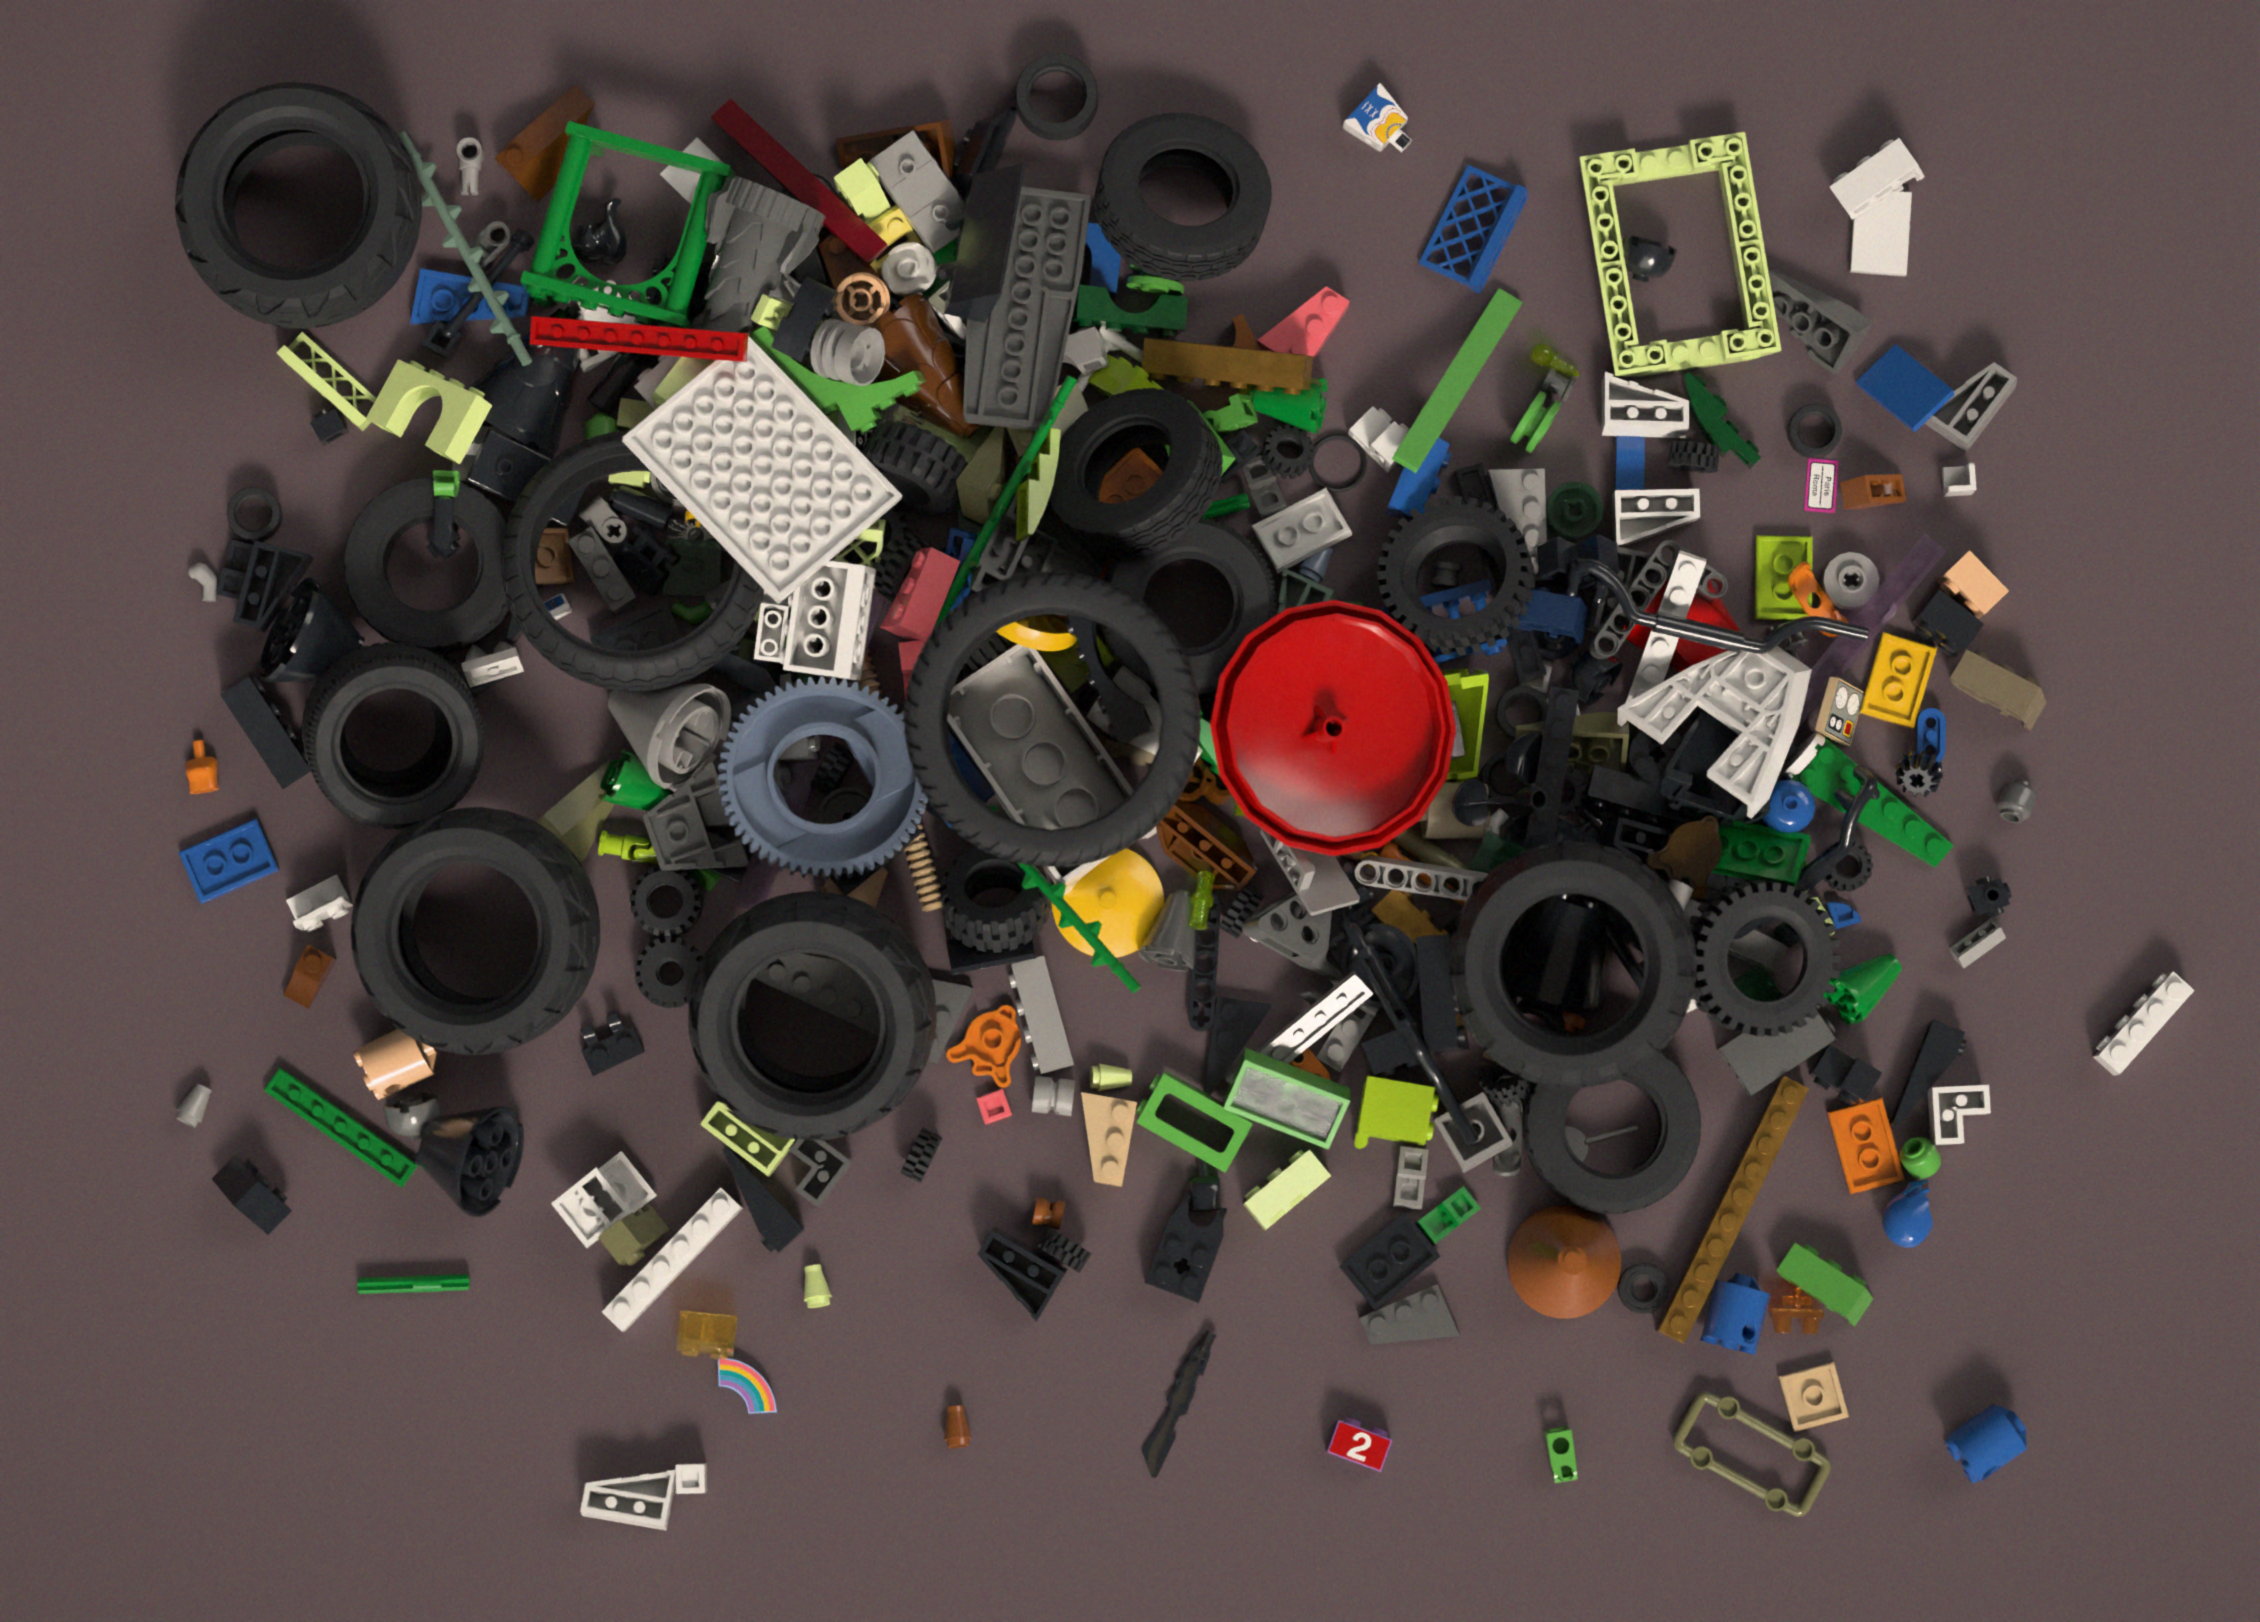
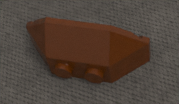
[1156,800,1258,891]

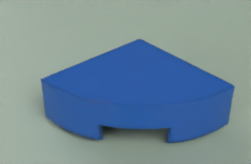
[1825,902,1862,930]

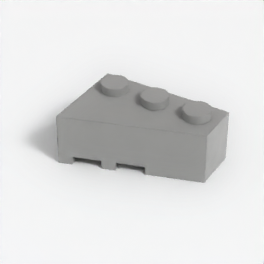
[1924,362,2017,453]

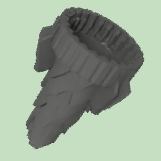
[695,175,826,333]

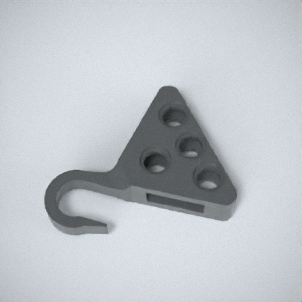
[1242,889,1343,1005]

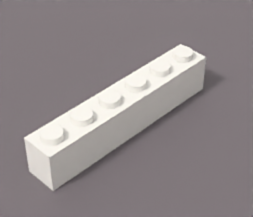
[602,1188,743,1332]

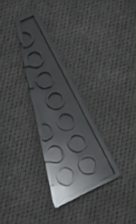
[753,953,973,1064]

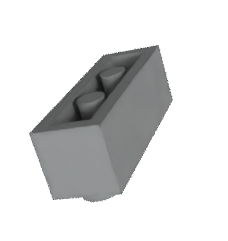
[1949,918,2006,969]

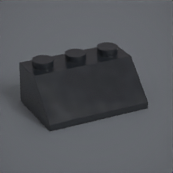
[946,934,1036,974]

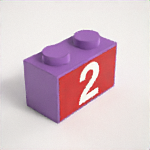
[1326,1416,1392,1472]

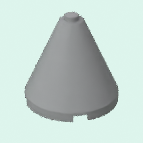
[608,684,731,792]

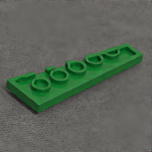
[1787,738,1954,868]

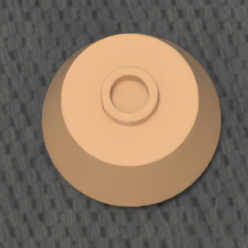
[834,272,890,327]

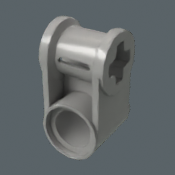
[578,495,630,548]

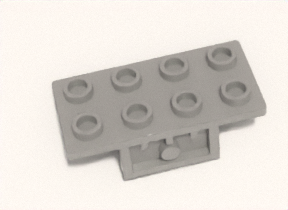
[1260,828,1360,916]

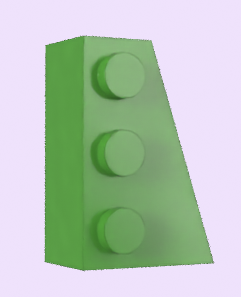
[1776,1243,1873,1327]

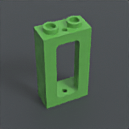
[1136,1070,1254,1173]

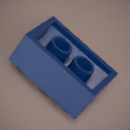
[1386,437,1452,522]

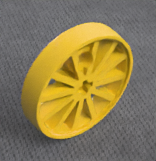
[996,614,1077,651]

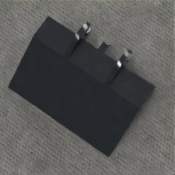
[935,163,1026,323]

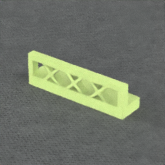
[277,332,377,431]

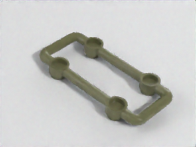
[1673,1391,1831,1517]

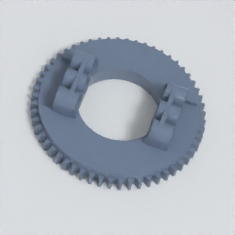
[718,676,927,881]

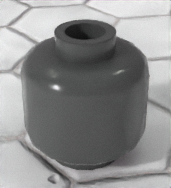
[1996,779,2037,823]

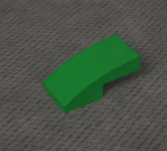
[1416,1186,1481,1245]

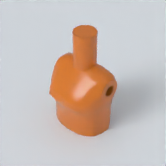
[185,740,219,794]

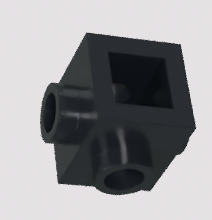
[1965,875,2012,918]

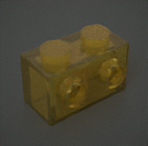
[676,1310,738,1359]

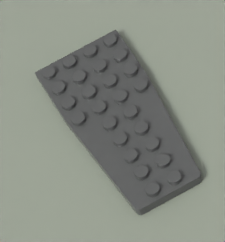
[963,187,1091,431]

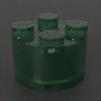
[1546,482,1603,542]

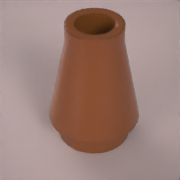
[944,1405,972,1448]

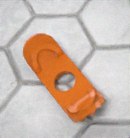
[1788,561,1848,637]

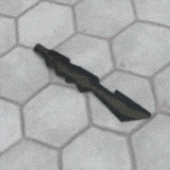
[1142,1330,1217,1478]

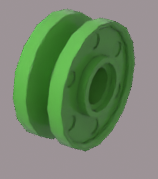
[1126,263,1185,296]
[1510,390,1562,453]

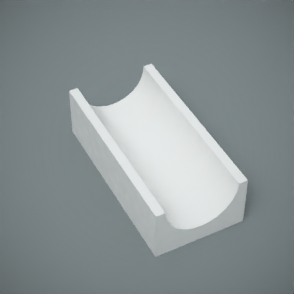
[947,644,1157,895]

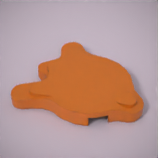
[946,1005,1021,1088]

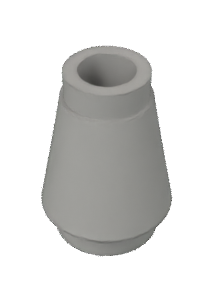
[175,1083,211,1128]

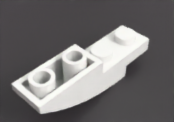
[754,590,791,662]

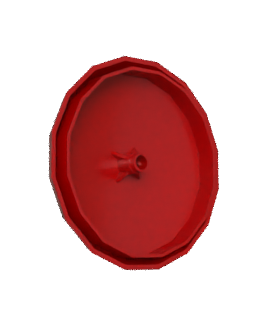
[1210,600,1456,856]

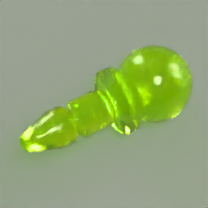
[1530,343,1580,377]

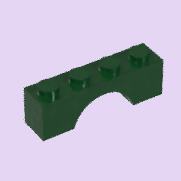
[1072,285,1188,338]

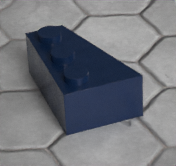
[1508,587,1590,645]

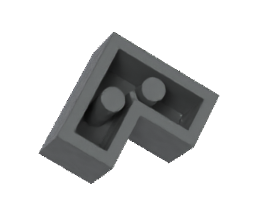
[789,1139,853,1208]

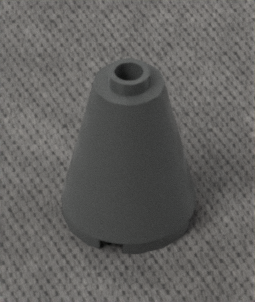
[1139,890,1196,972]

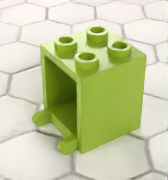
[1354,1076,1439,1149]

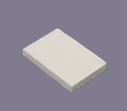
[1850,191,1912,276]
[1252,488,1352,573]

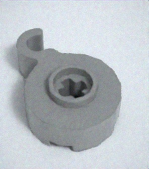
[1821,552,1896,623]

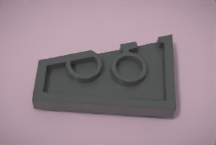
[1359,1284,1460,1344]

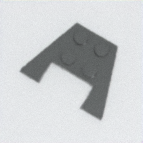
[643,762,750,871]

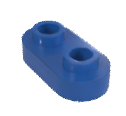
[1916,708,1946,762]

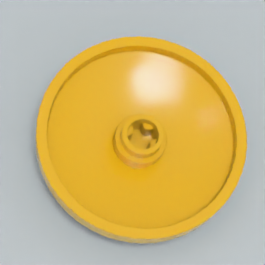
[1051,849,1164,958]

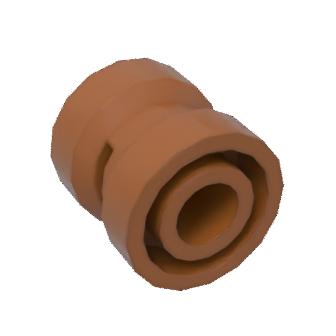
[1032,1197,1065,1229]

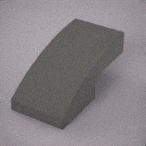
[1241,455,1287,519]

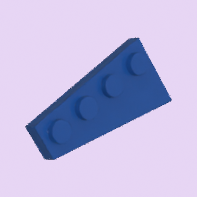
[410,268,530,325]

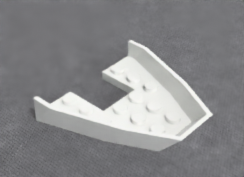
[1617,646,1812,819]

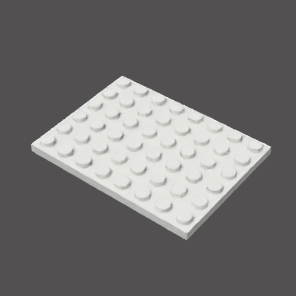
[622,336,903,604]

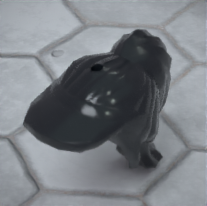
[560,197,627,265]

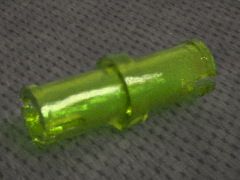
[1189,871,1215,930]

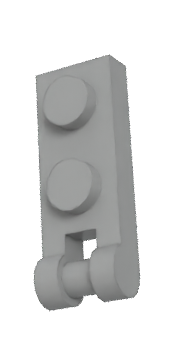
[1316,1003,1379,1073]

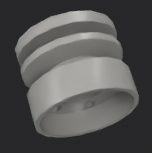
[810,319,885,386]

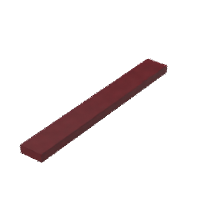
[711,98,888,266]

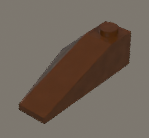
[495,85,595,203]
[836,119,955,178]

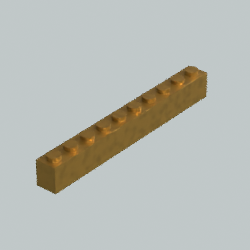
[1656,1076,1809,1343]

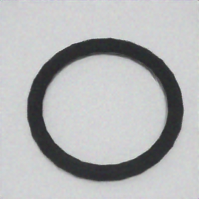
[1308,434,1367,492]

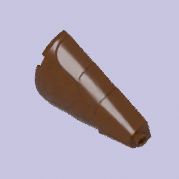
[870,292,981,438]

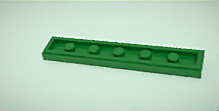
[264,1067,419,1188]

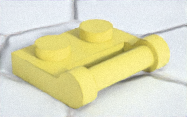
[867,205,923,276]

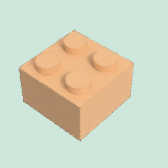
[1937,551,2009,619]

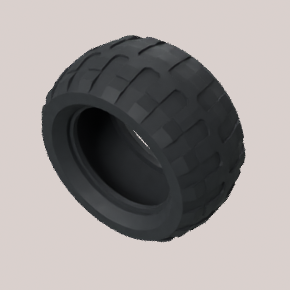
[1449,841,1697,1089]

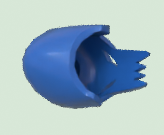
[1882,1180,1933,1248]

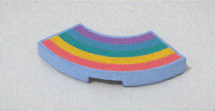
[718,1358,777,1414]

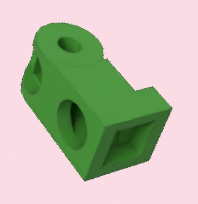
[1203,394,1258,436]
[1544,1426,1577,1483]

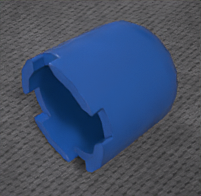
[1759,780,1816,833]

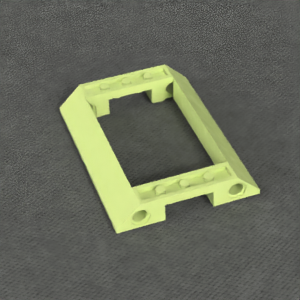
[1579,132,1781,377]

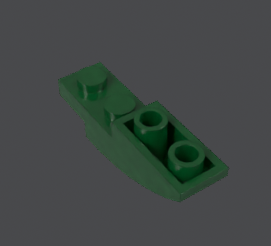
[1682,372,1761,469]

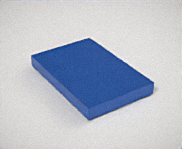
[1856,344,1955,433]
[178,818,279,904]

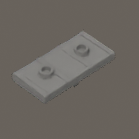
[868,130,965,254]

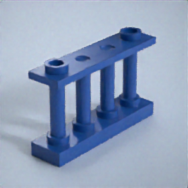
[1380,579,1507,665]

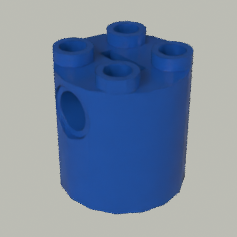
[1700,1273,1771,1355]
[1944,1403,2027,1484]

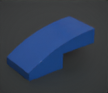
[1615,436,1645,490]

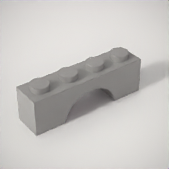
[1063,327,1109,375]

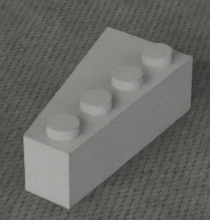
[1486,469,1547,585]

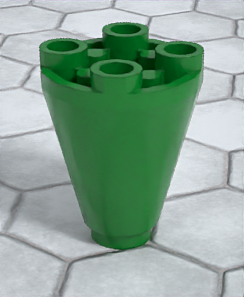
[1823,953,1902,1026]

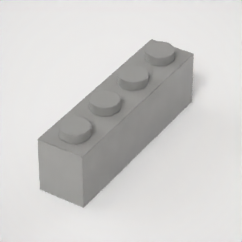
[1007,955,1074,1075]

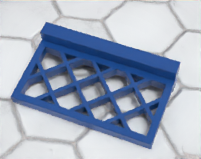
[1419,165,1529,294]

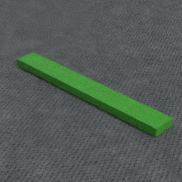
[1392,288,1523,473]

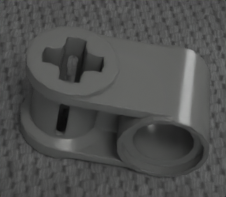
[461,221,513,273]

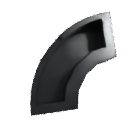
[771,277,837,362]

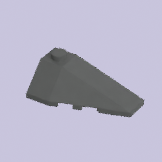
[1768,269,1873,375]

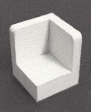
[1941,463,1976,497]
[676,1463,707,1494]

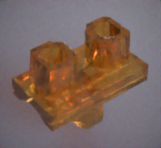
[1769,1288,1824,1334]

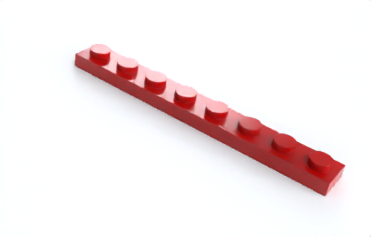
[530,316,749,362]

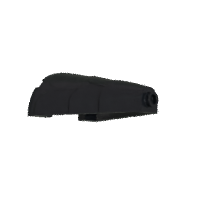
[466,306,582,459]
[1661,708,1771,826]

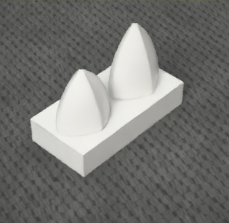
[461,641,524,688]

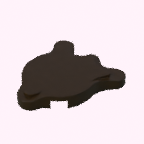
[1645,815,1722,899]

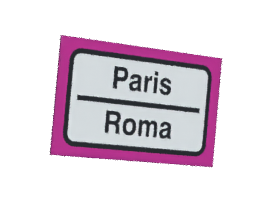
[1804,458,1839,513]

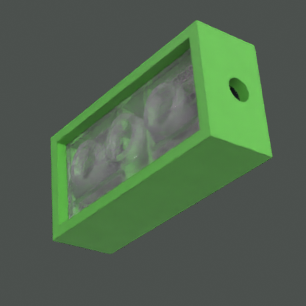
[1223,1048,1350,1150]

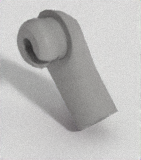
[188,563,218,602]

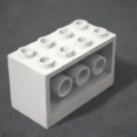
[780,561,876,681]

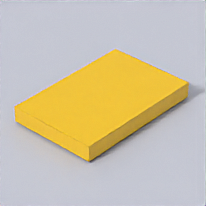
[1859,632,1937,729]

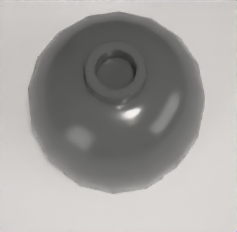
[383,1091,441,1140]

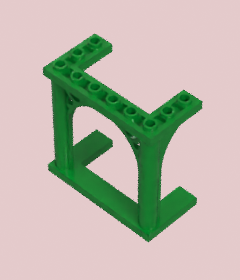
[520,121,735,329]

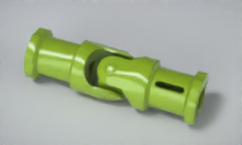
[598,830,659,865]

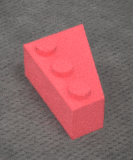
[1257,286,1350,360]
[880,547,960,641]

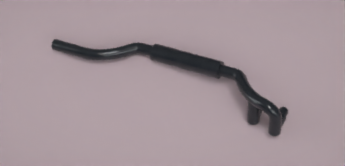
[1566,558,1869,654]

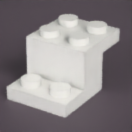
[551,1151,657,1248]

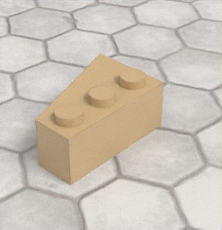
[1081,1092,1137,1187]

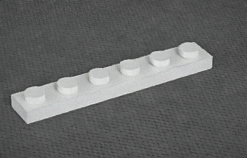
[1625,550,1706,703]

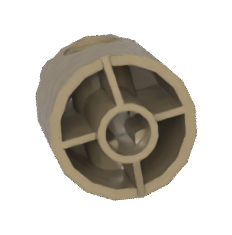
[1418,782,1490,839]

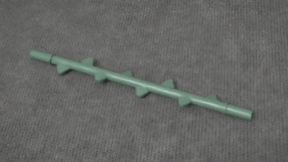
[397,131,532,366]

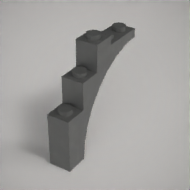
[696,673,820,831]

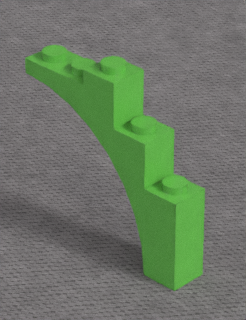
[748,326,926,434]

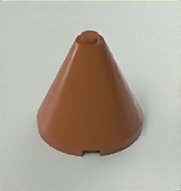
[1507,1205,1621,1319]

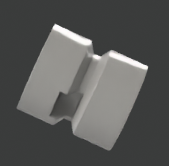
[1032,1076,1075,1116]

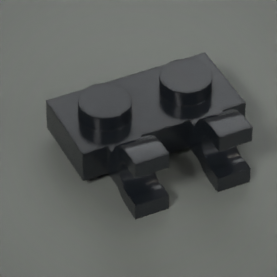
[580,1012,645,1076]

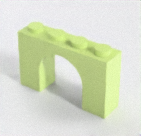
[366,359,492,464]

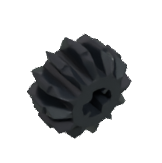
[1895,749,1944,798]

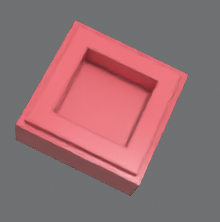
[976,1088,1012,1125]

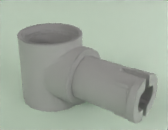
[456,137,484,195]

